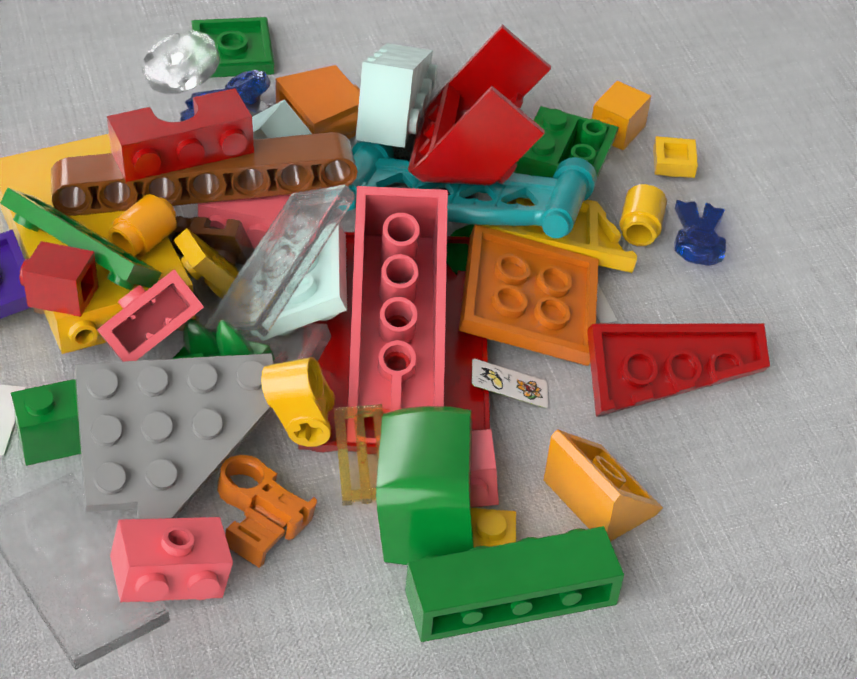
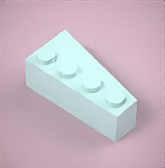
[356,43,438,148]

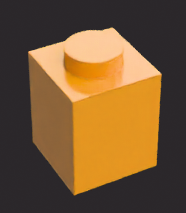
[592,81,651,150]

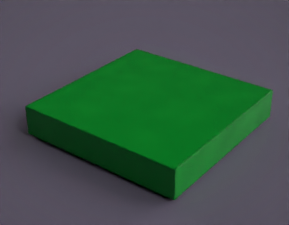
[191,17,274,78]

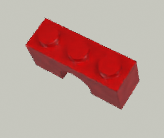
[107,88,254,182]

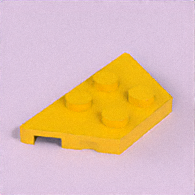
[473,197,637,273]

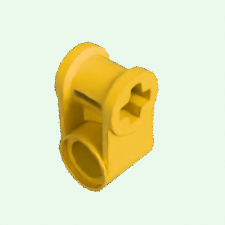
[261,357,335,447]

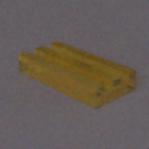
[334,404,383,506]

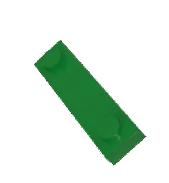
[0,187,162,290]

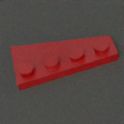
[587,323,770,417]

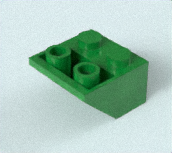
[514,106,619,179]

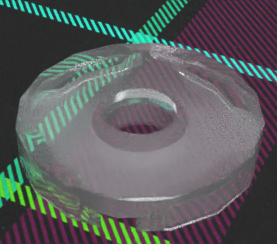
[142,31,220,94]

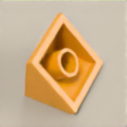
[543,429,663,542]

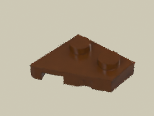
[168,216,255,267]

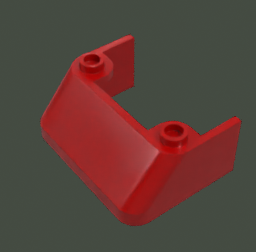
[408,24,551,185]

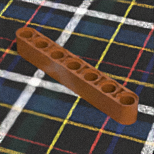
[51,132,358,216]

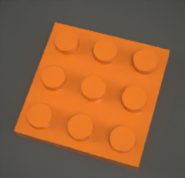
[459,224,599,366]

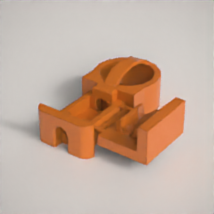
[217,455,317,568]

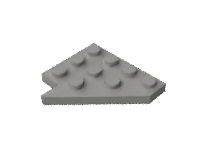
[75,354,273,519]

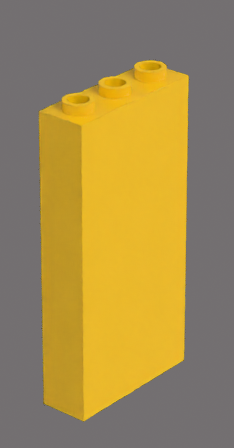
[0,134,196,354]

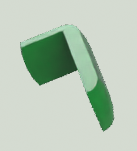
[376,406,474,565]

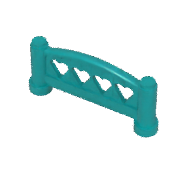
[330,140,597,238]

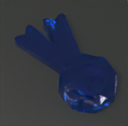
[180,70,271,121]
[674,200,726,266]

